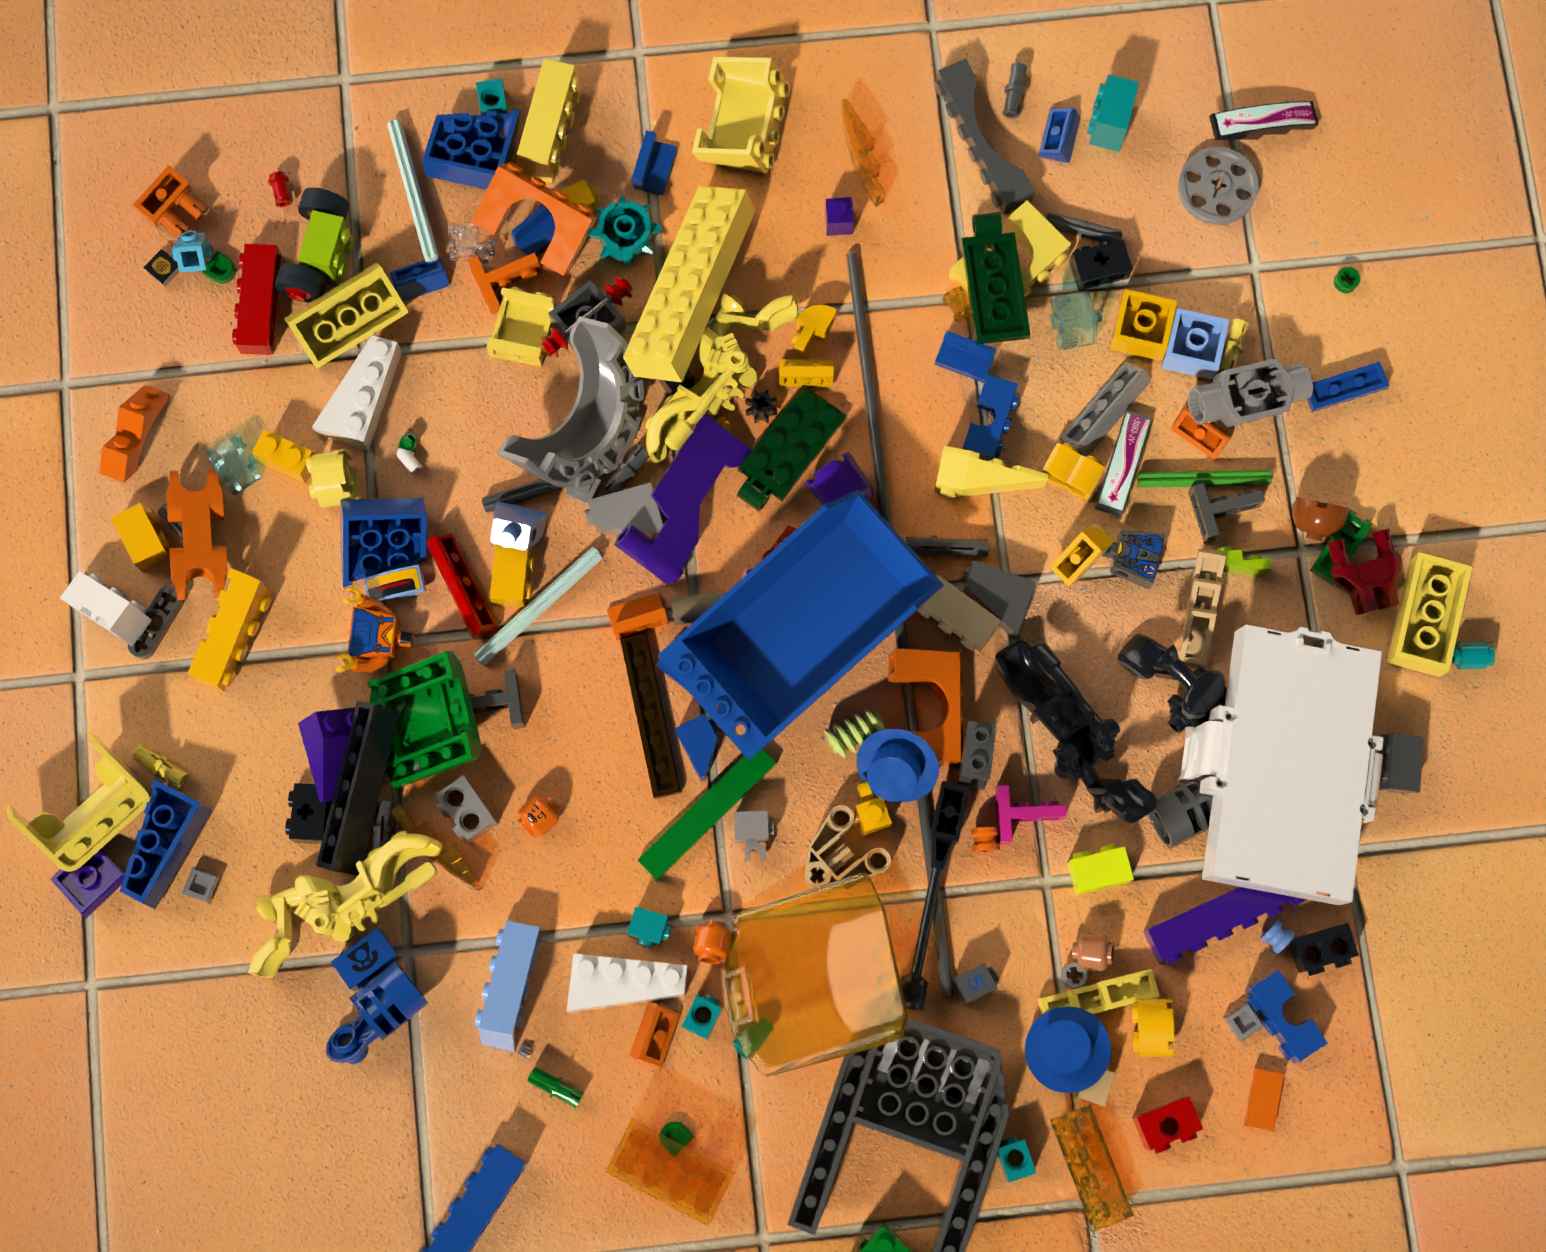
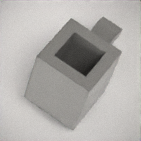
[734,811,774,862]

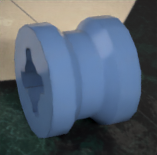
[1260,918,1296,954]

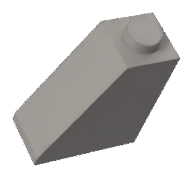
[585,482,663,539]

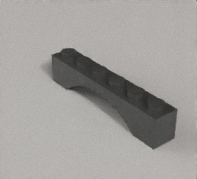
[934,59,1034,215]

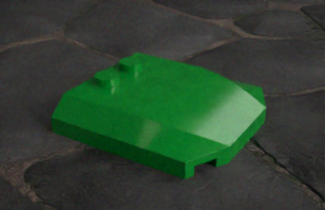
[368,651,482,788]

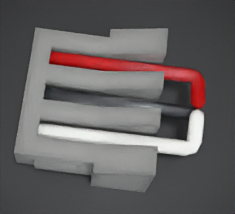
[517,1044,532,1058]

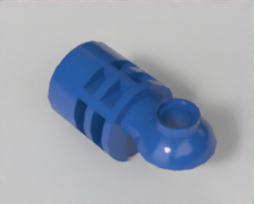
[326,961,428,1064]

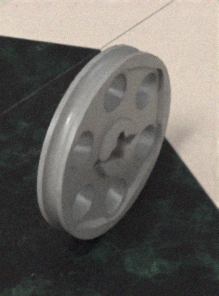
[1178,147,1258,225]

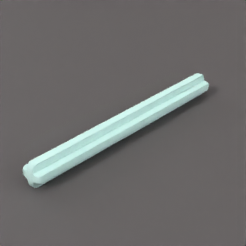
[387,119,439,262]
[474,547,602,665]

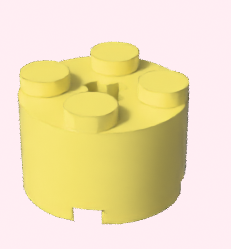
[306,449,360,508]

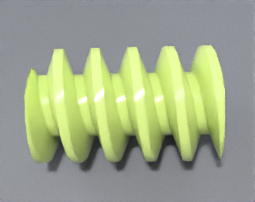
[824,705,885,759]

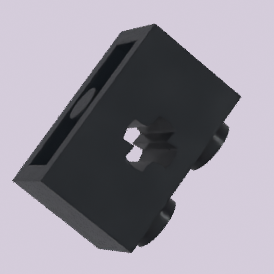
[1069,240,1133,291]
[285,783,331,844]

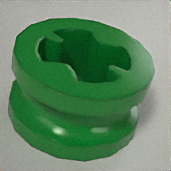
[1334,267,1361,293]

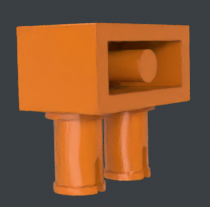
[133,165,208,238]

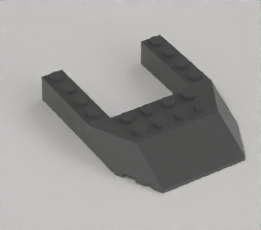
[787,1011,1009,1252]

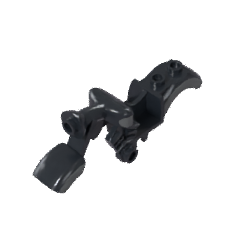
[1118,634,1227,733]

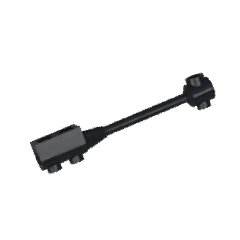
[895,781,970,1011]

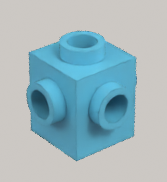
[172,231,213,272]

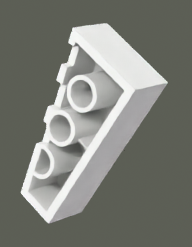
[312,335,402,451]

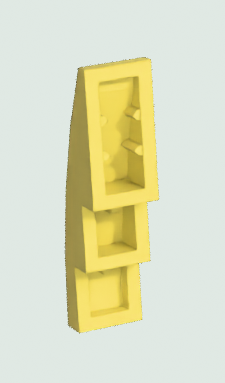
[1037,969,1160,1015]

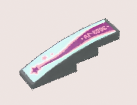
[1095,410,1152,517]

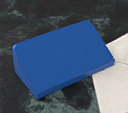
[1039,108,1081,163]
[389,256,450,302]

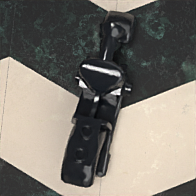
[995,641,1157,823]

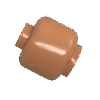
[1072,933,1114,971]

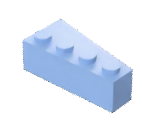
[475,920,541,1052]

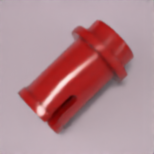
[268,171,293,207]

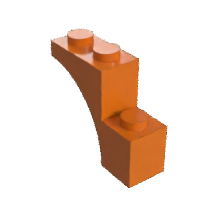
[99,385,169,483]

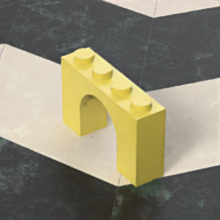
[948,201,1071,298]

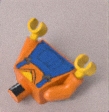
[335,587,414,673]

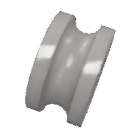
[1061,962,1088,989]

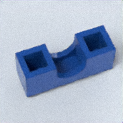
[962,374,1020,461]
[1245,970,1328,1063]

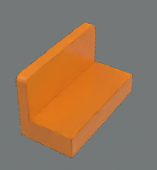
[607,593,668,640]

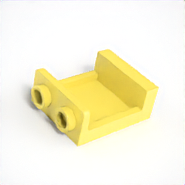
[487,287,556,367]

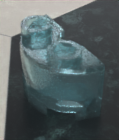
[205,433,261,495]

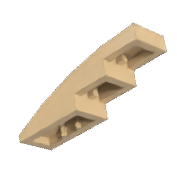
[1179,549,1226,666]

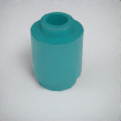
[1452,641,1495,670]

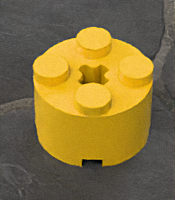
[1131,999,1174,1057]

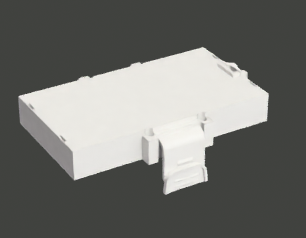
[1178,625,1384,905]

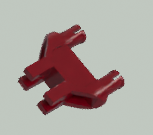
[1327,529,1402,615]

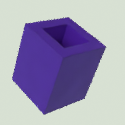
[825,197,854,236]

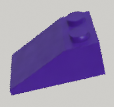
[298,707,356,803]

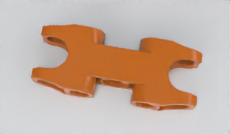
[166,469,228,600]

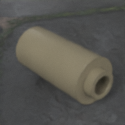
[671,591,726,625]

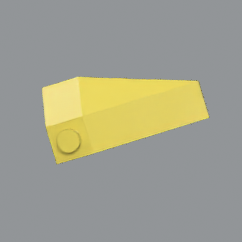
[934,446,1049,499]

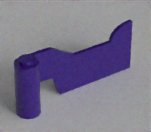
[614,414,752,584]

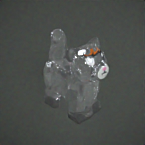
[448,222,497,264]

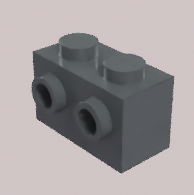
[1377,733,1423,794]

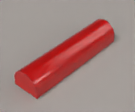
[426,533,498,640]

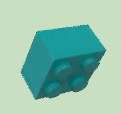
[1087,75,1139,152]

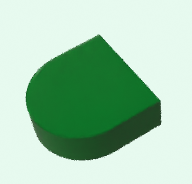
[202,251,236,284]
[660,1122,695,1157]

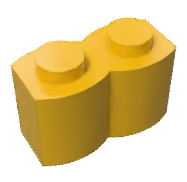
[1042,443,1105,500]

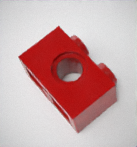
[1132,1096,1203,1154]

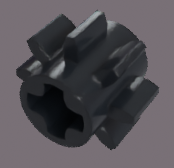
[745,389,777,424]

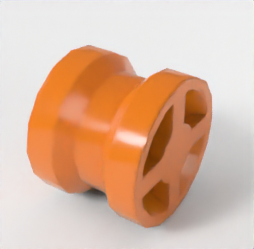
[971,827,1000,853]

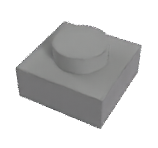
[565,478,602,506]

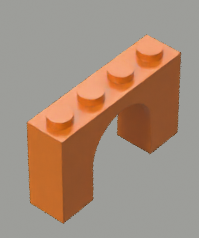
[470,162,598,276]
[888,648,964,766]

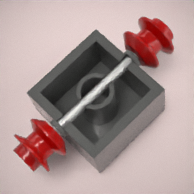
[540,276,633,357]

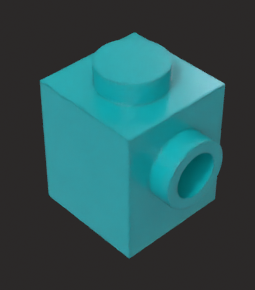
[627,907,672,949]

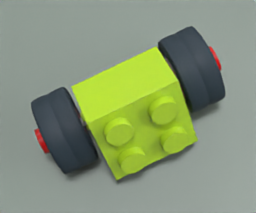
[275,188,354,303]

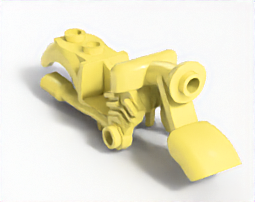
[645,294,798,463]
[248,831,442,978]

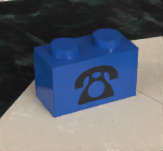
[331,928,401,992]

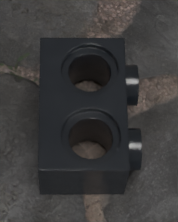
[1289,923,1359,976]

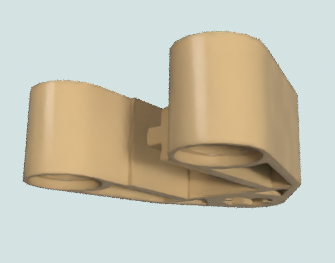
[804,805,891,891]

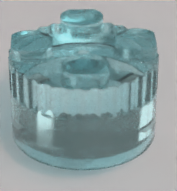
[1050,291,1102,350]

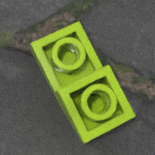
[1215,547,1272,576]

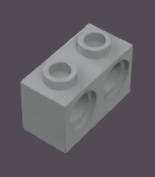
[435,775,498,843]

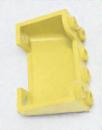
[692,57,790,174]

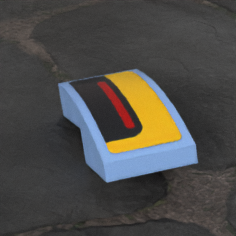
[363,565,427,603]

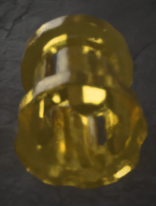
[942,286,971,322]

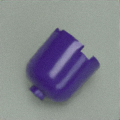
[805,451,873,506]

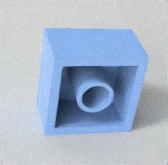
[1161,308,1230,380]

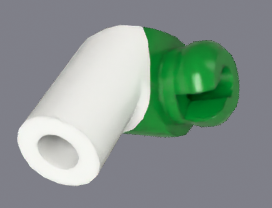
[397,432,422,474]

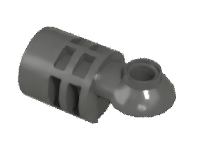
[1148,778,1213,849]

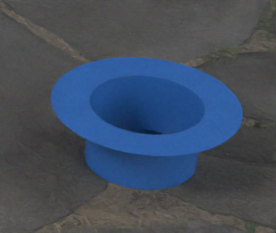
[857,729,939,802]
[1025,1006,1111,1093]

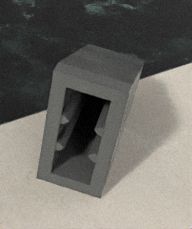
[960,560,1036,639]

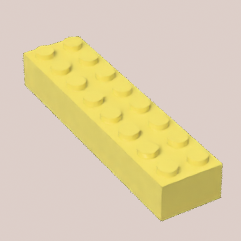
[623,186,756,382]

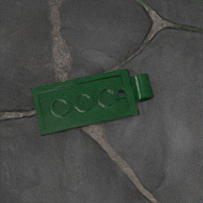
[960,212,1031,345]
[737,385,847,512]

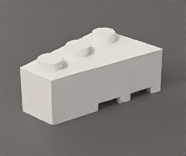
[60,571,152,647]

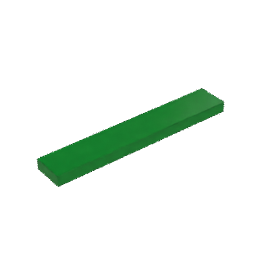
[637,749,777,881]

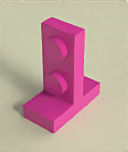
[995,785,1067,845]

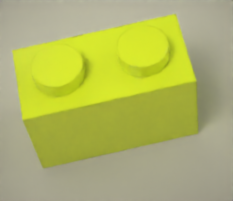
[1067,844,1134,896]

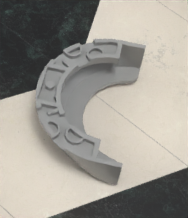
[497,316,644,488]

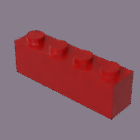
[232,244,282,355]

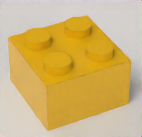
[1109,289,1177,361]

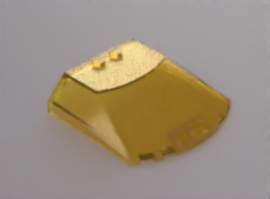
[722,872,908,1077]

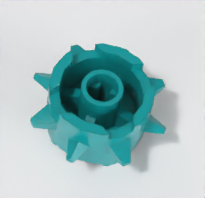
[589,196,662,266]

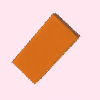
[1244,1068,1284,1131]

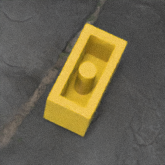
[251,430,314,484]
[111,503,170,571]
[1050,522,1115,586]
[490,545,535,607]

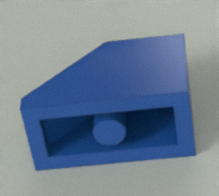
[675,714,720,782]

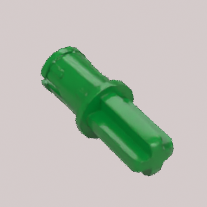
[527,1067,584,1109]

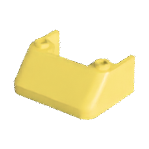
[5,731,149,872]

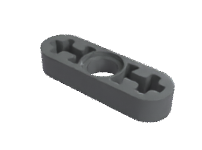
[128,585,184,660]

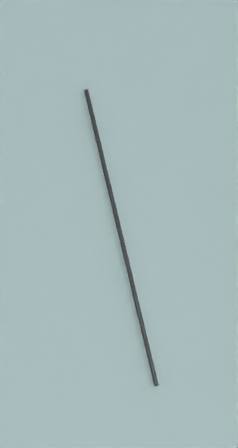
[846,253,954,997]

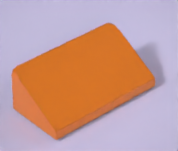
[1171,406,1232,460]
[630,1002,681,1067]

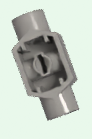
[1188,358,1313,428]

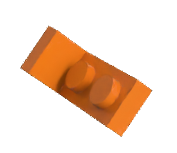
[467,253,541,315]

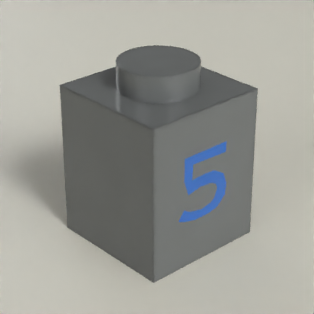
[952,963,999,1005]

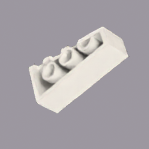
[567,954,688,1013]

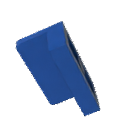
[632,130,677,195]
[511,204,555,257]
[934,331,996,383]

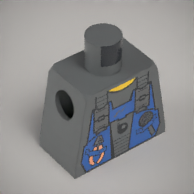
[1102,530,1166,590]

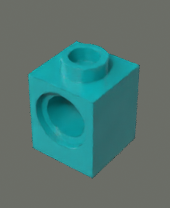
[476,78,508,115]
[681,994,723,1040]
[997,1136,1037,1183]

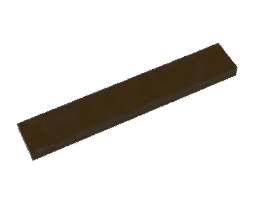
[620,632,681,799]

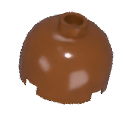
[1292,497,1349,541]

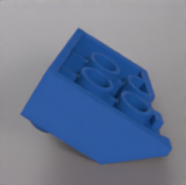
[422,110,520,190]
[340,498,427,588]

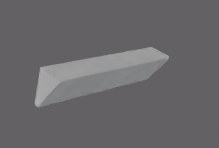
[1060,360,1150,457]

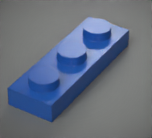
[1307,362,1390,412]

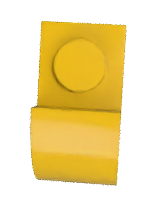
[791,305,837,359]

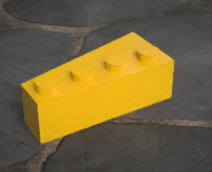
[187,568,272,692]

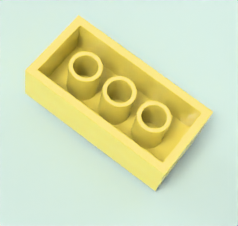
[517,59,581,183]
[284,263,409,368]
[1387,552,1473,677]

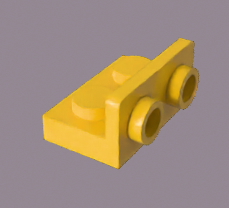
[779,359,834,387]

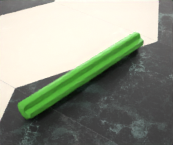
[1137,469,1272,487]

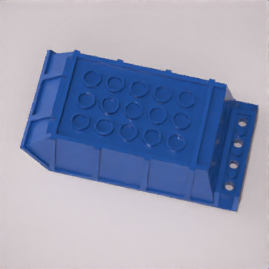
[657,490,944,760]

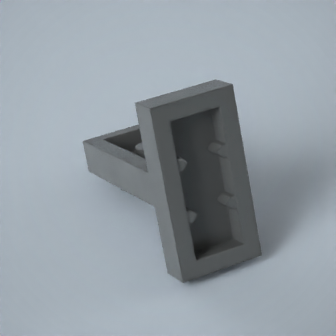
[1188,483,1265,543]
[469,669,525,729]

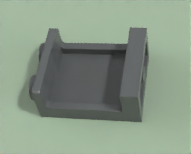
[956,721,996,791]

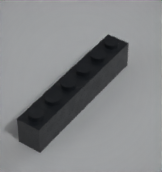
[316,701,400,875]

